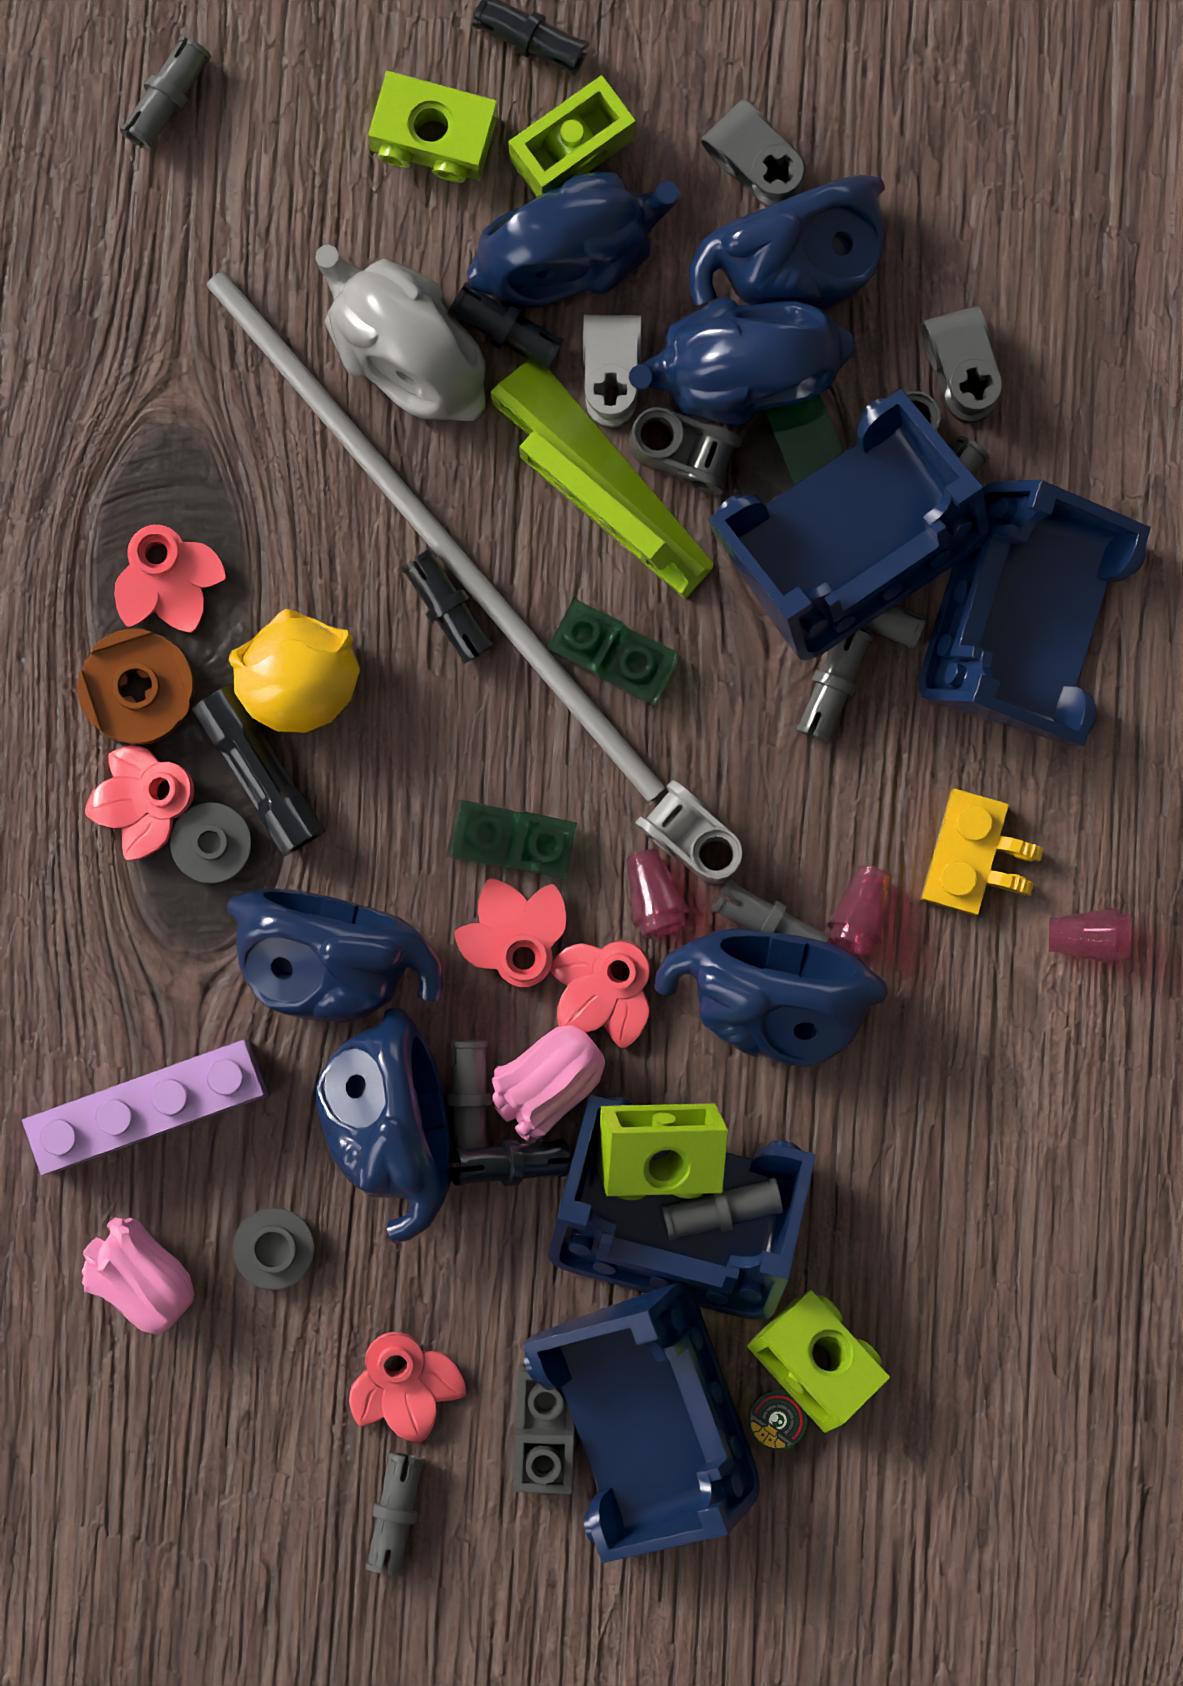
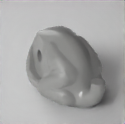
[315,245,486,421]

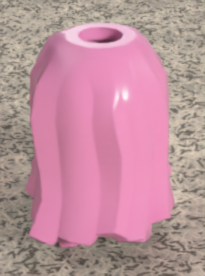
[492,1025,605,1141]
[82,1217,195,1334]

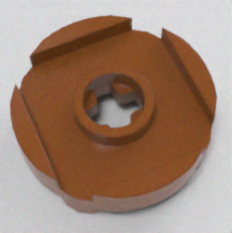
[77,628,195,745]

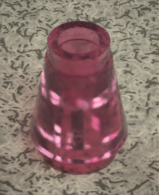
[626,849,689,939]
[827,865,891,955]
[1049,908,1132,965]

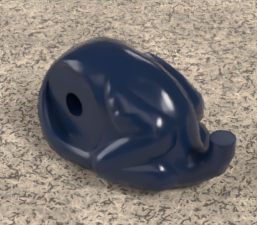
[466,172,679,307]
[689,175,885,311]
[629,297,855,426]
[227,889,444,1022]
[654,928,888,1067]
[316,1007,453,1243]

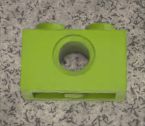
[368,70,498,183]
[508,75,636,197]
[596,1103,728,1200]
[746,1290,890,1433]

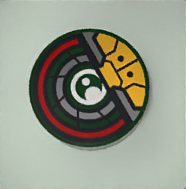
[748,1389,807,1450]

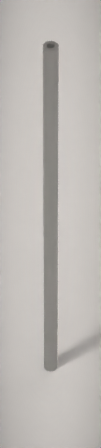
[206,271,666,803]

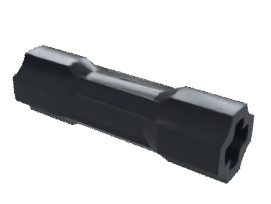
[192,683,326,857]

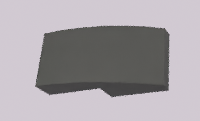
[513,1366,574,1494]

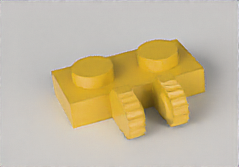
[920,788,1044,916]

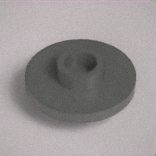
[170,803,252,884]
[233,1208,315,1290]

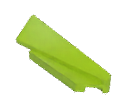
[491,360,713,600]

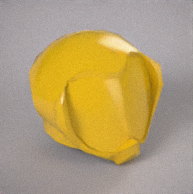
[229,609,360,733]

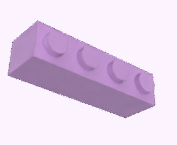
[22,1040,269,1175]

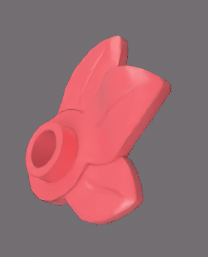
[114,525,226,633]
[85,745,194,860]
[454,878,566,987]
[550,940,651,1049]
[349,1332,466,1443]

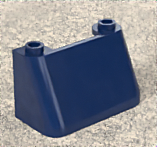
[708,389,989,661]
[918,479,1151,746]
[548,1095,816,1320]
[523,1282,760,1563]

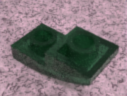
[764,394,844,486]
[547,598,681,707]
[446,800,577,879]

